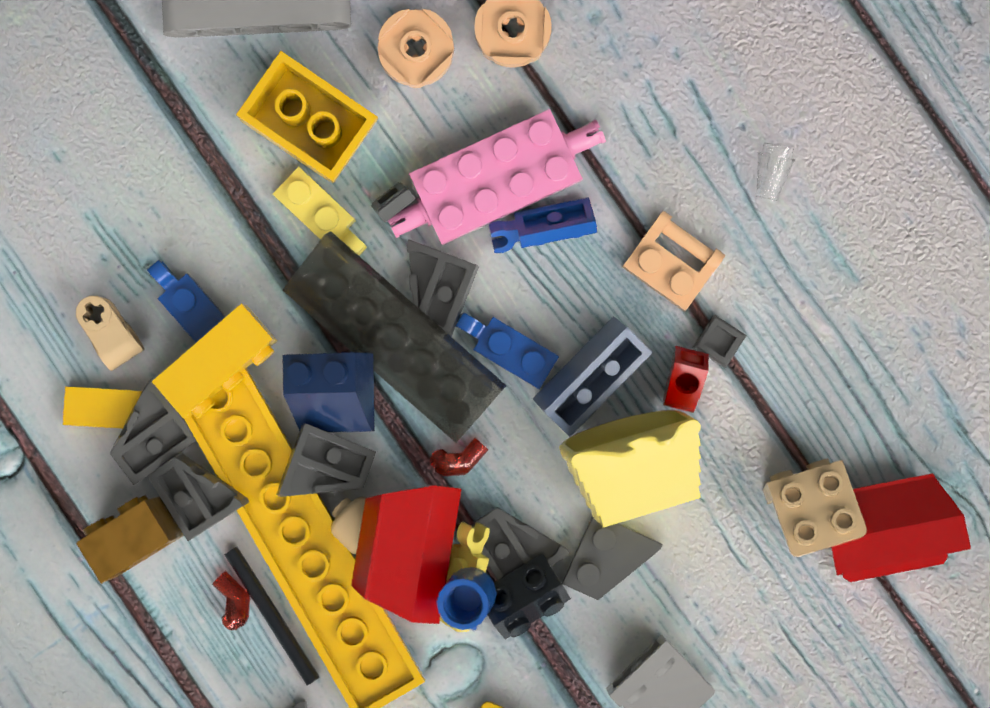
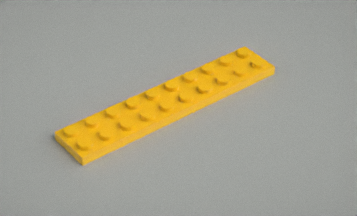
[184,368,426,708]

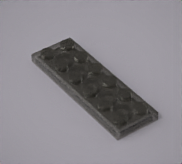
[283,231,507,443]

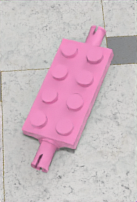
[388,109,606,245]

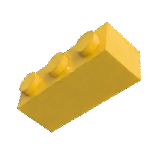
[152,303,278,418]

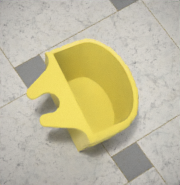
[559,410,701,527]

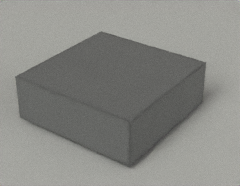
[371,182,415,223]
[692,315,747,368]

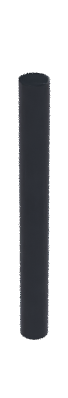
[224,547,320,686]

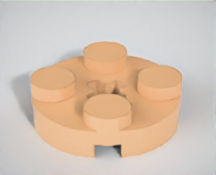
[474,0,552,68]
[377,9,455,88]

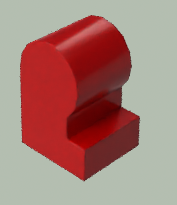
[663,345,709,413]

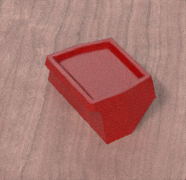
[831,473,971,582]
[351,485,462,624]

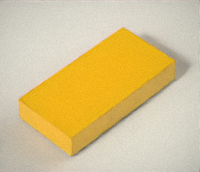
[62,386,142,429]

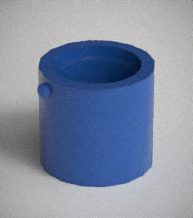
[437,567,496,631]

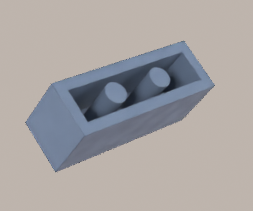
[532,316,653,437]

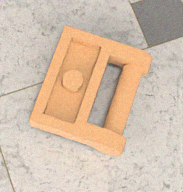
[622,210,726,312]

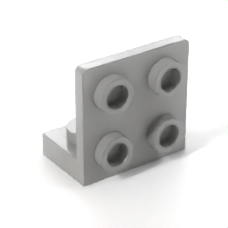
[606,635,715,708]

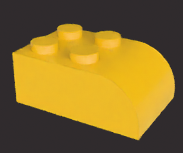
[236,51,378,183]

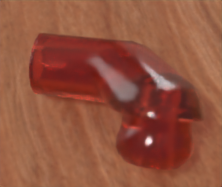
[430,437,489,476]
[212,570,250,631]

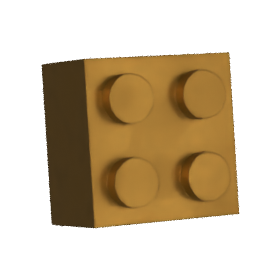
[76,495,184,584]

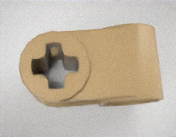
[76,296,144,371]

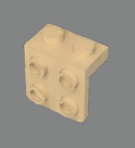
[763,459,867,557]

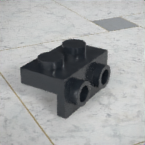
[488,554,571,639]

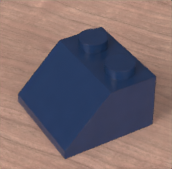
[282,352,375,432]

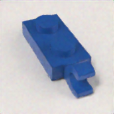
[489,197,598,253]
[147,260,226,342]
[456,313,559,390]

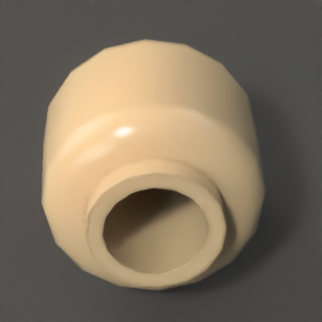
[331,497,366,554]

